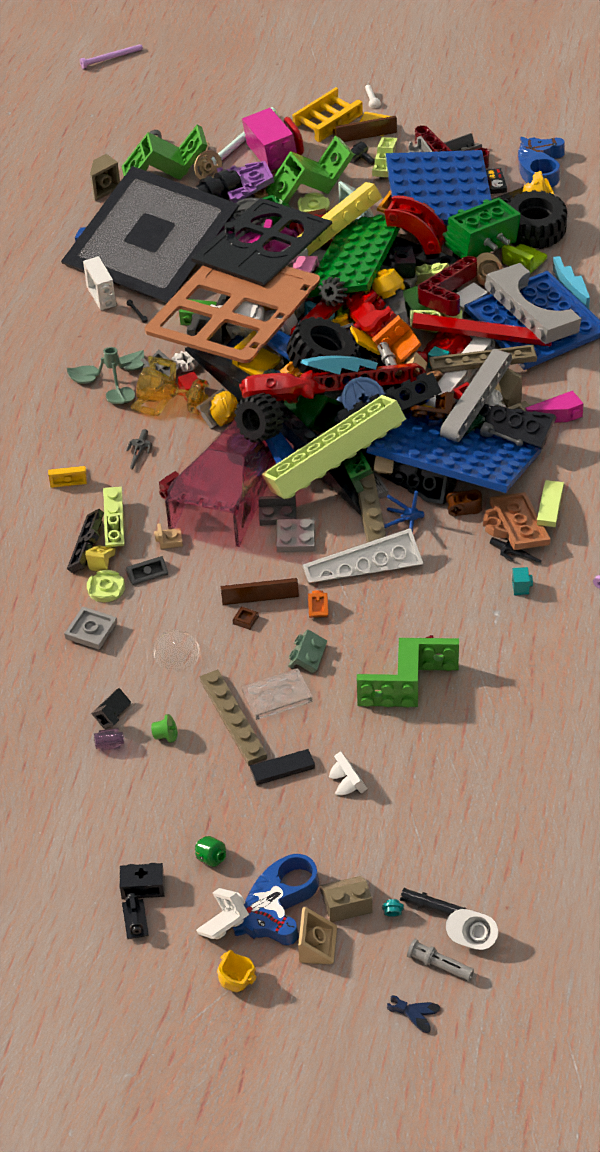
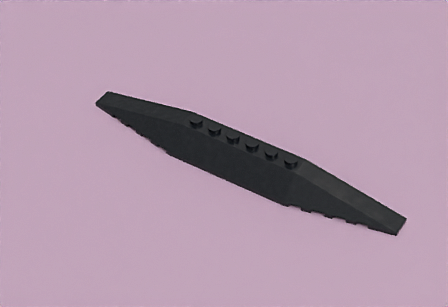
[185,347,362,516]

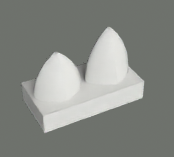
[329,751,368,795]

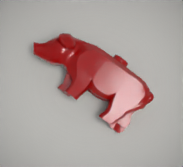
[345,289,396,338]
[239,370,326,404]

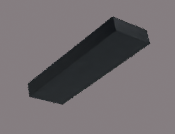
[250,749,315,785]

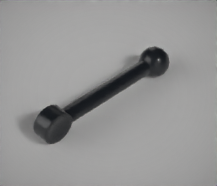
[126,299,148,323]

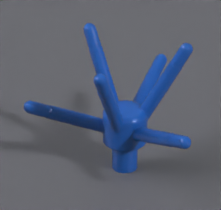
[384,491,425,533]

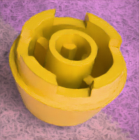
[372,269,405,299]

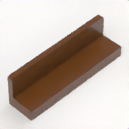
[333,116,397,142]
[220,578,299,605]

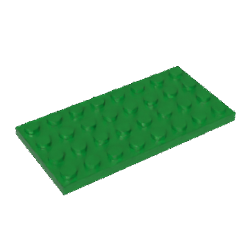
[305,214,400,298]

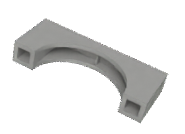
[485,263,581,344]

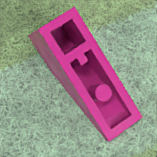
[525,390,584,423]

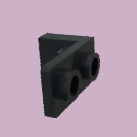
[91,688,131,729]

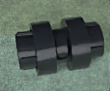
[195,169,242,200]

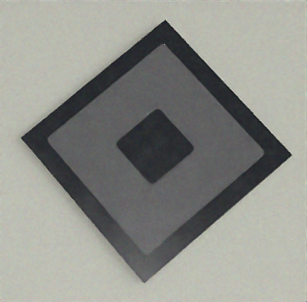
[61,166,239,304]

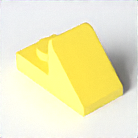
[85,545,116,572]

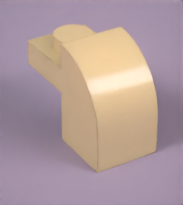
[373,455,394,475]

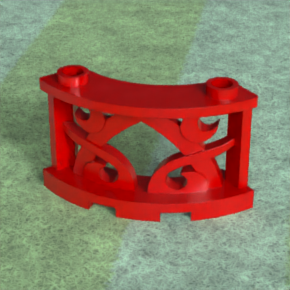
[384,196,448,254]

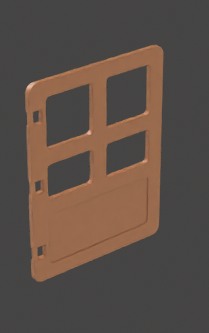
[145,266,320,363]

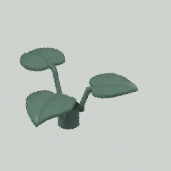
[67,347,144,404]

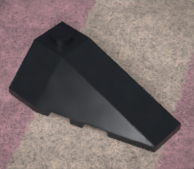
[381,461,457,504]

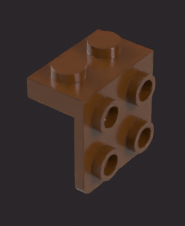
[407,392,455,421]

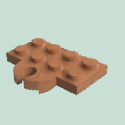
[483,492,551,550]

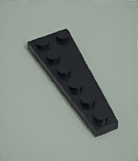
[445,399,557,449]

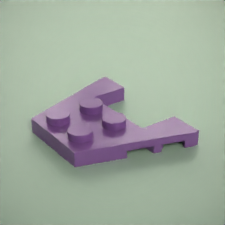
[217,161,274,203]

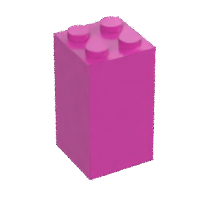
[242,108,297,171]

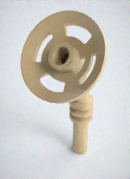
[194,141,222,180]

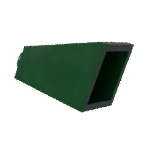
[283,394,345,433]

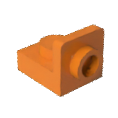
[308,590,328,618]

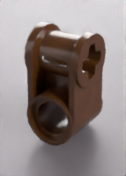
[446,489,482,516]

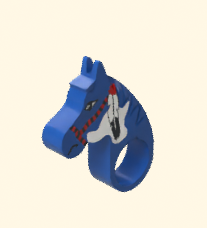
[233,854,319,945]

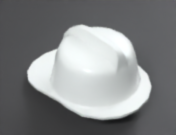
[446,909,498,950]

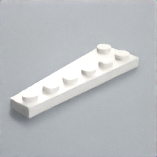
[302,528,423,584]

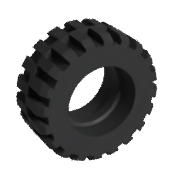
[507,190,567,249]
[287,317,358,382]

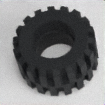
[234,393,284,443]

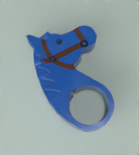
[518,137,565,188]

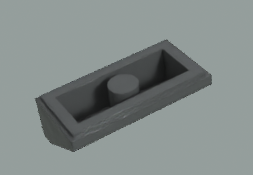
[126,556,169,585]

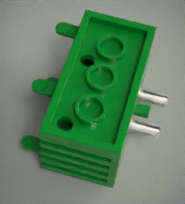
[442,198,521,258]

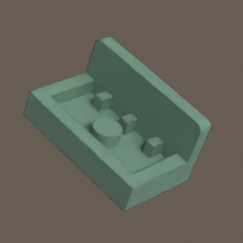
[288,629,327,673]

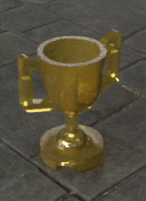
[131,356,209,416]

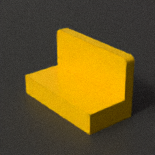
[48,466,87,488]

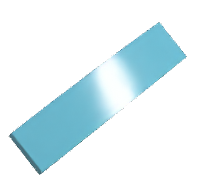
[553,256,590,309]
[301,355,378,375]

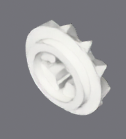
[171,351,199,372]

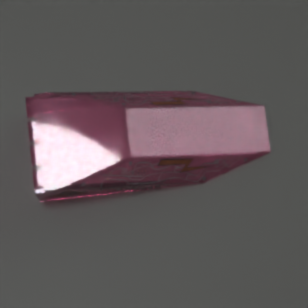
[165,419,276,547]

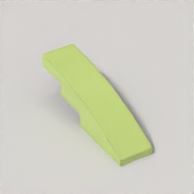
[372,137,397,177]
[537,480,564,527]

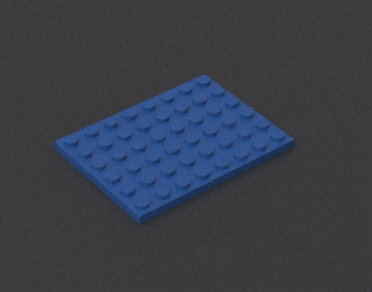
[367,410,542,493]

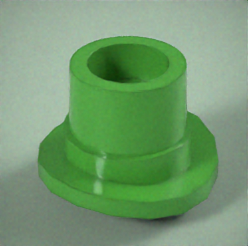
[151,714,178,743]

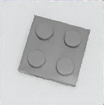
[277,519,315,552]
[64,606,117,650]

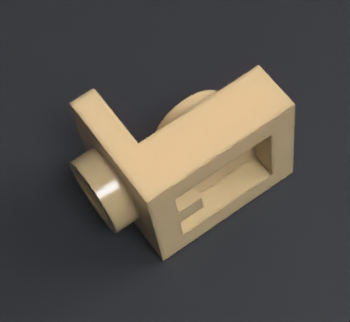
[154,523,183,549]

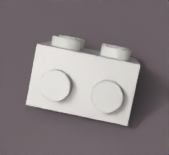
[196,888,249,939]

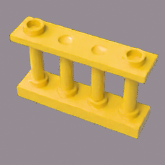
[292,87,363,142]

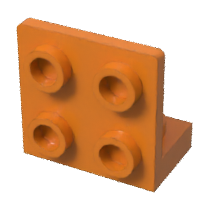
[372,315,422,365]

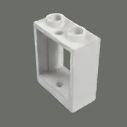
[83,256,116,311]

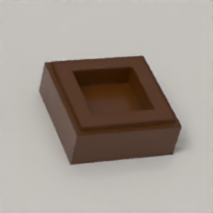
[233,606,259,630]

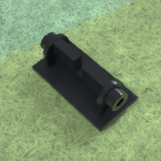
[122,893,149,940]

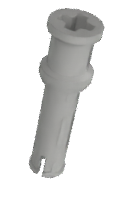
[407,939,474,982]

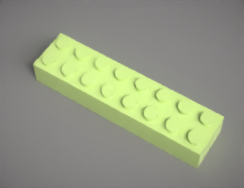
[262,395,406,499]

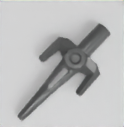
[126,429,153,470]

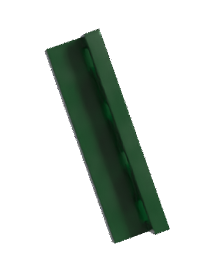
[342,449,373,493]

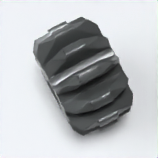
[318,277,348,306]

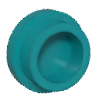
[382,899,404,917]

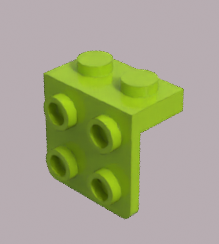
[502,244,547,274]

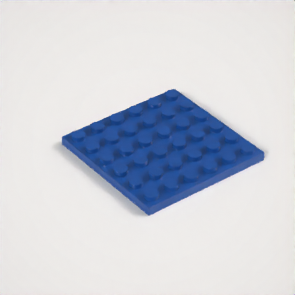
[385,150,492,224]
[464,270,600,370]

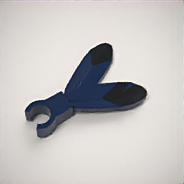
[387,995,440,1033]

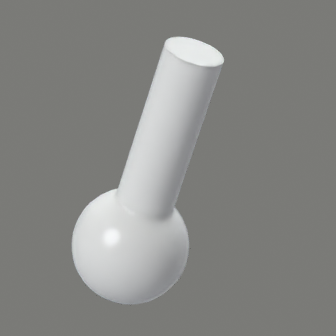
[365,85,381,109]

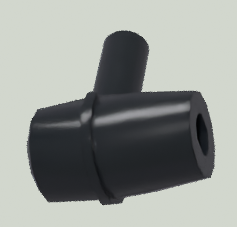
[350,142,375,165]

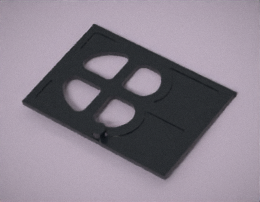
[192,198,332,286]

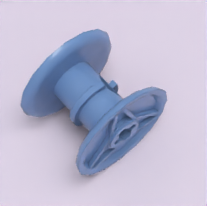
[337,377,385,411]

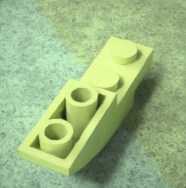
[103,486,125,547]

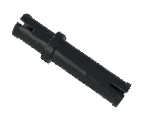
[400,887,466,916]

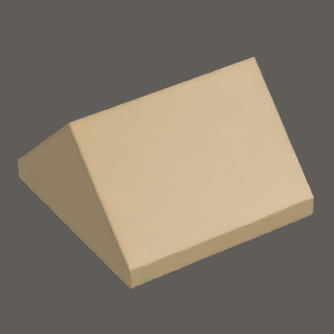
[298,907,337,965]

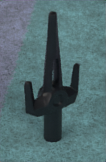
[490,537,542,563]

